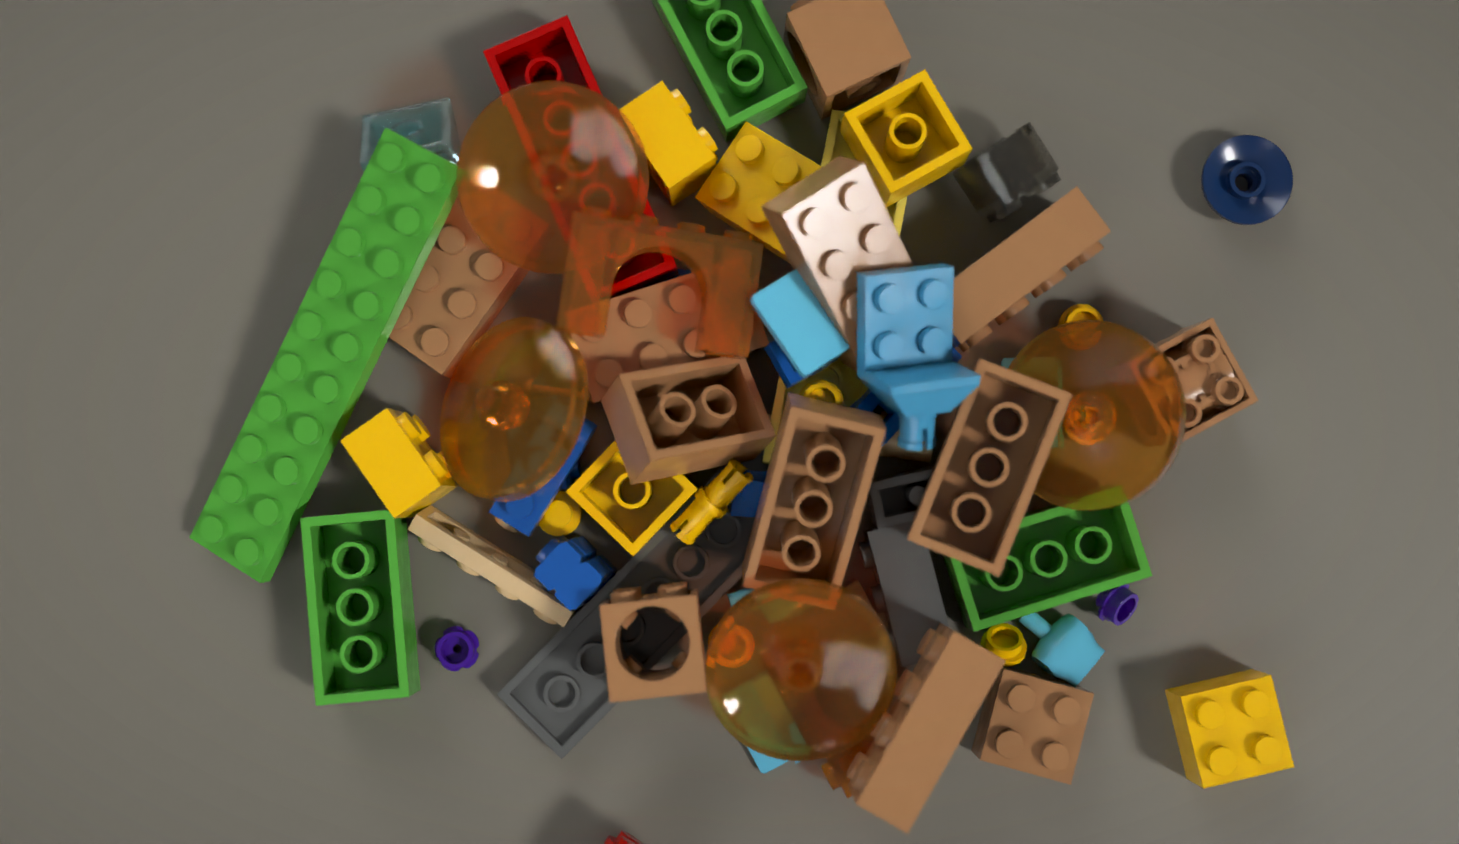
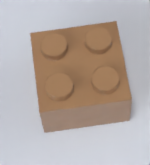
[971,667,1094,785]

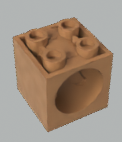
[783,0,912,120]
[1107,317,1259,449]
[599,581,708,703]

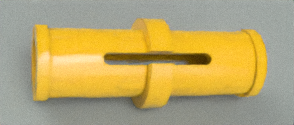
[670,459,753,545]

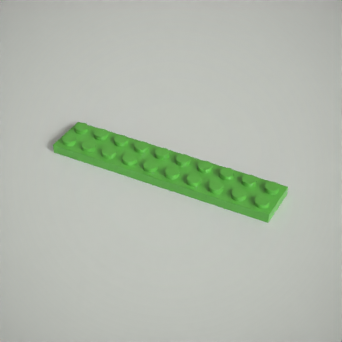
[189,127,470,583]

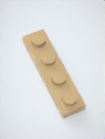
[408,505,578,627]

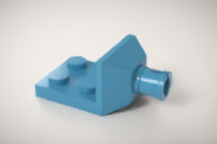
[857,263,980,451]

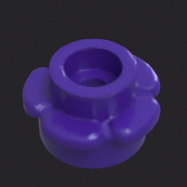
[1096,584,1139,625]
[434,626,479,671]

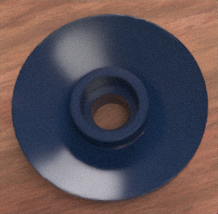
[1201,135,1293,225]

